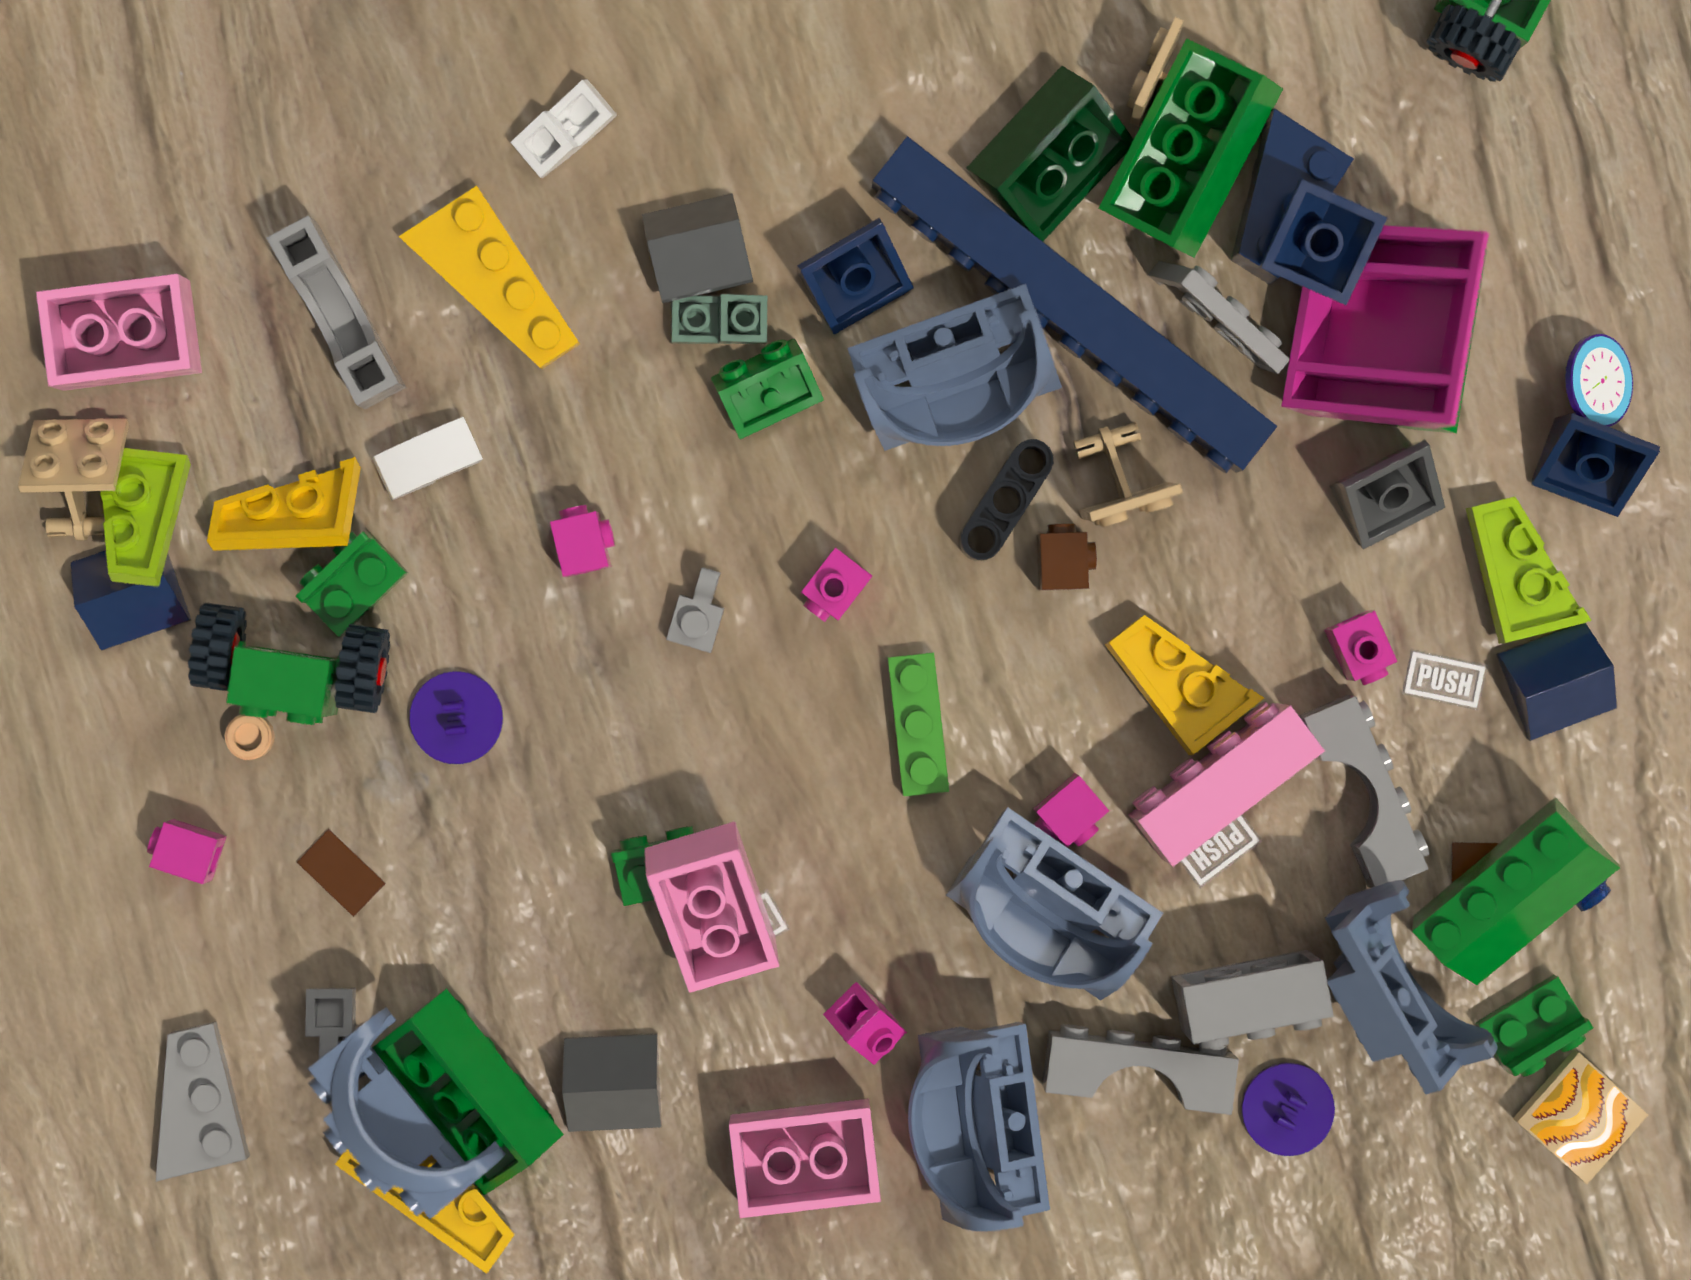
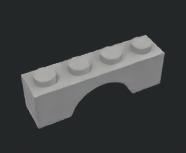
[267,215,406,409]
[1299,695,1429,888]
[1042,1024,1239,1115]

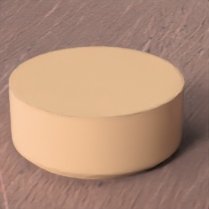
[225,715,275,760]

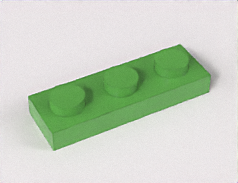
[887,652,949,797]

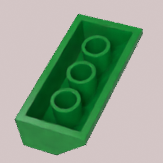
[1098,38,1283,258]
[1412,797,1620,985]
[372,988,564,1195]

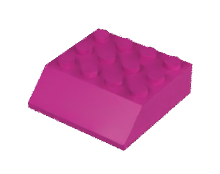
[1281,225,1489,429]

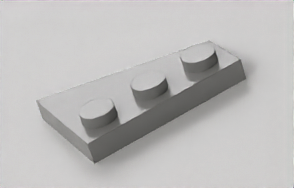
[1148,261,1290,374]
[155,1021,250,1182]

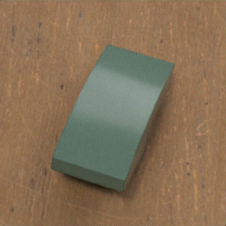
[670,294,768,344]

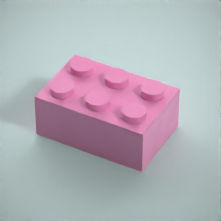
[36,274,202,391]
[645,821,779,993]
[729,1099,881,1218]

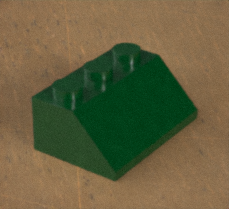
[966,66,1134,242]

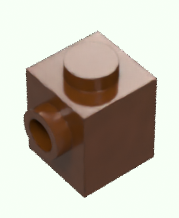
[1037,524,1097,591]

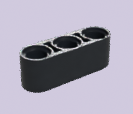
[959,439,1054,561]

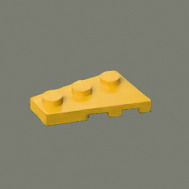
[207,457,361,551]
[1105,615,1264,755]

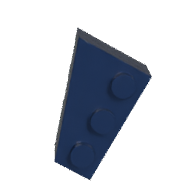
[1231,108,1354,285]

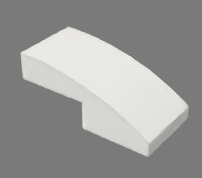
[511,79,617,178]
[372,417,483,501]

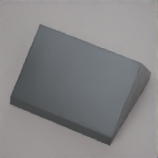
[642,193,753,303]
[1330,440,1446,550]
[562,1033,662,1132]

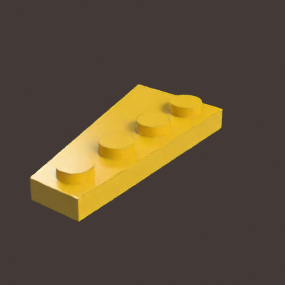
[398,186,580,369]
[335,1149,515,1274]

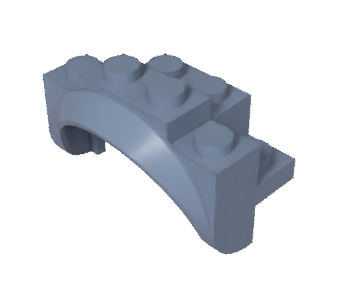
[848,284,1062,451]
[946,807,1163,1001]
[1325,880,1498,1094]
[308,1007,506,1219]
[908,1022,1050,1231]

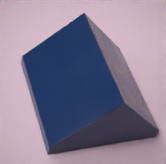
[1259,178,1388,305]
[797,218,914,335]
[1531,413,1660,517]
[70,550,191,650]
[1496,623,1617,741]

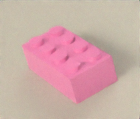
[1128,702,1325,866]

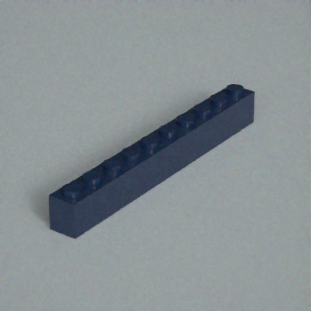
[872,136,1278,474]

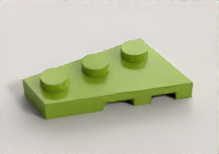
[100,448,191,587]
[1465,496,1592,644]

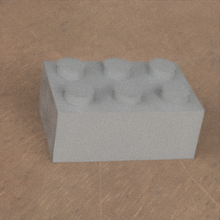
[1171,950,1334,1049]

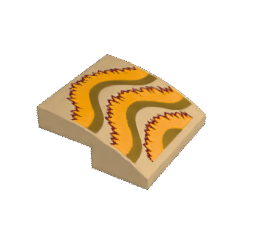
[1513,1049,1648,1184]

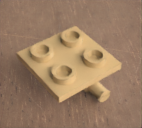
[1127,17,1184,126]
[18,418,129,541]
[1073,421,1183,527]

